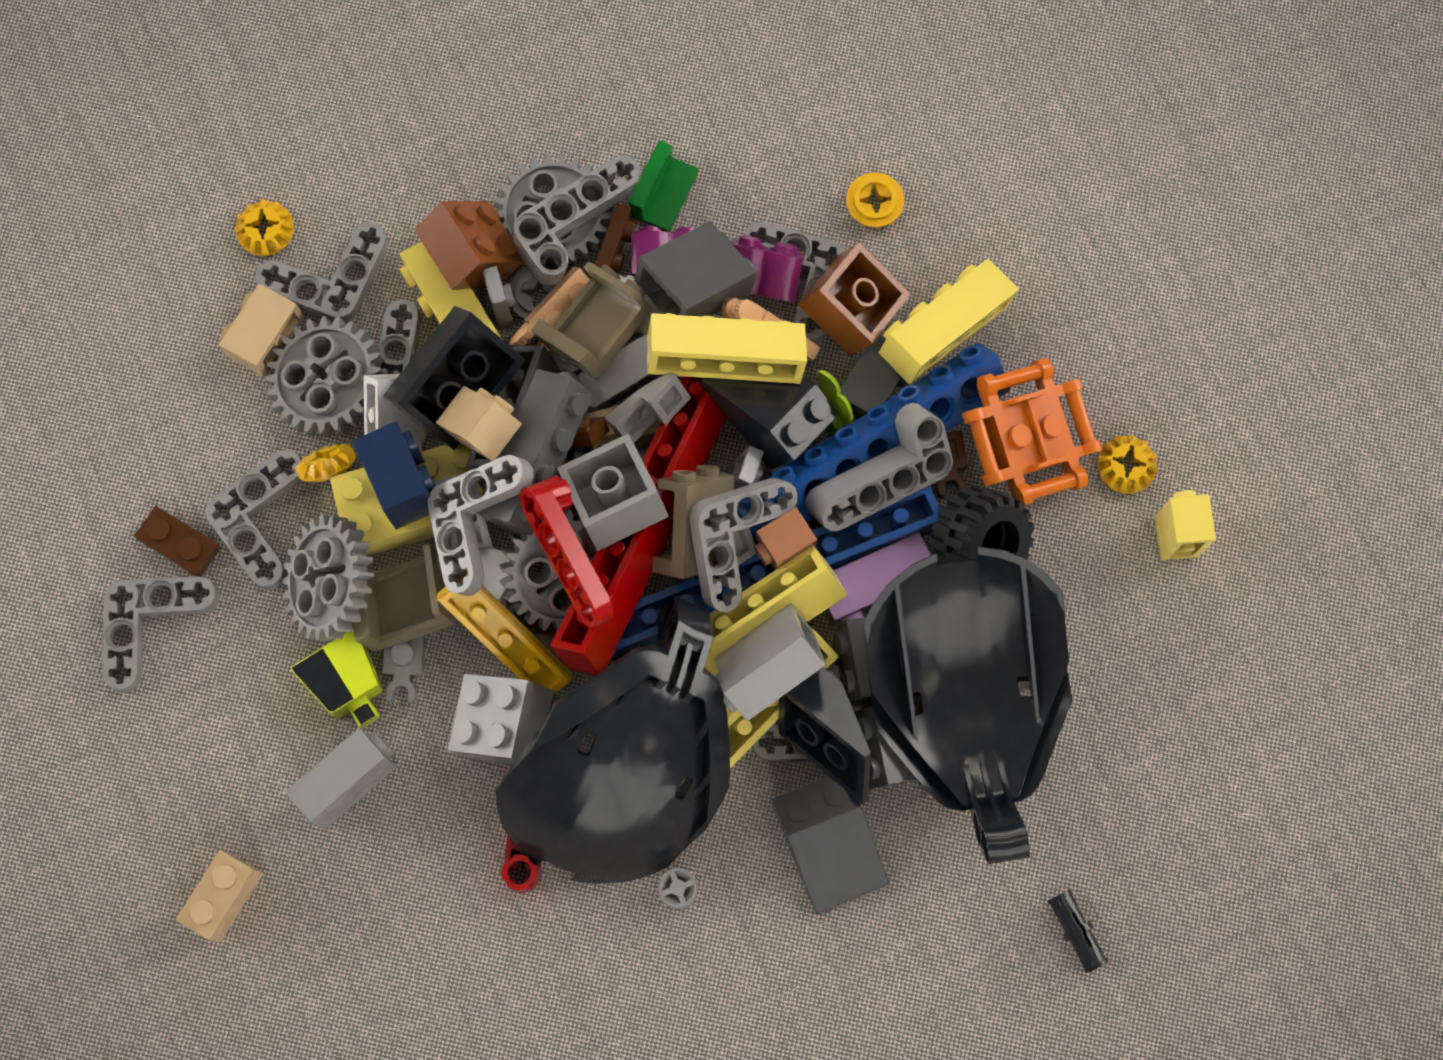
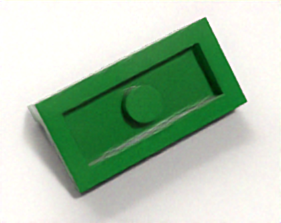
[628,140,698,232]

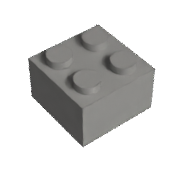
[557,433,669,551]
[447,674,554,765]

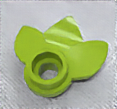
[817,369,853,436]

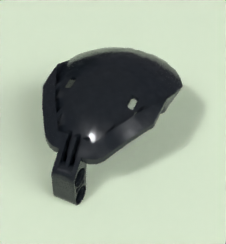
[864,546,1072,864]
[496,595,730,884]

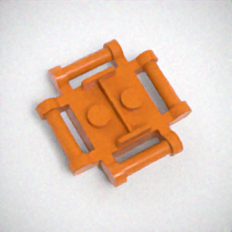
[961,358,1103,507]

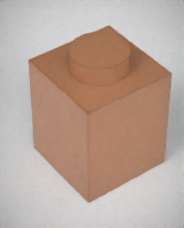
[753,507,817,570]

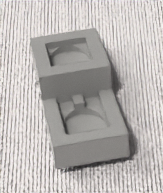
[605,372,691,443]

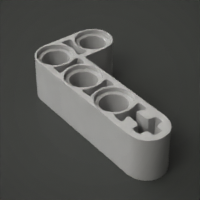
[512,155,640,285]
[558,333,664,414]
[805,403,953,531]

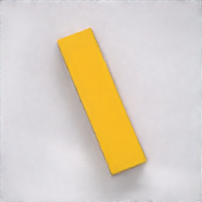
[437,570,573,695]

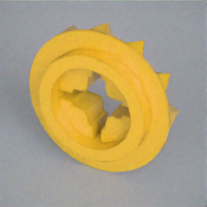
[846,172,904,230]
[234,198,294,256]
[1097,434,1159,494]
[296,443,356,483]

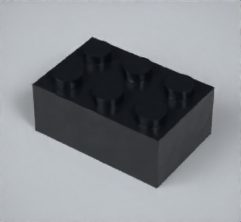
[383,306,525,451]

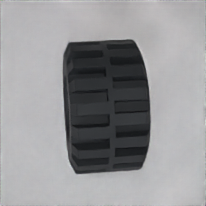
[930,486,1034,565]

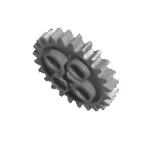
[494,153,613,269]
[264,316,386,437]
[499,509,597,631]
[281,515,374,642]

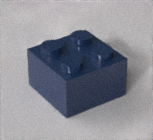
[352,421,436,530]

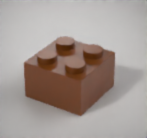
[414,201,524,290]
[798,242,911,356]

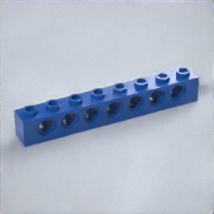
[737,342,1011,545]

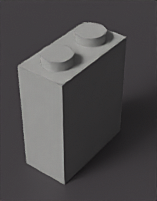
[715,603,826,721]
[285,728,397,830]

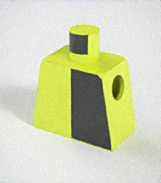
[290,629,383,728]

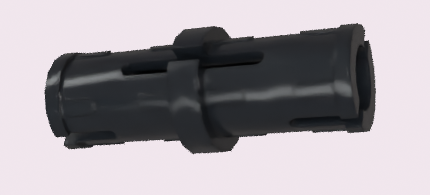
[1048,889,1109,973]

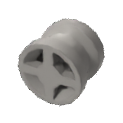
[658,868,698,910]

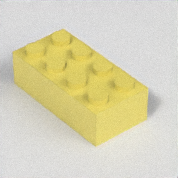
[329,443,490,556]

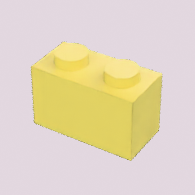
[1154,490,1216,560]

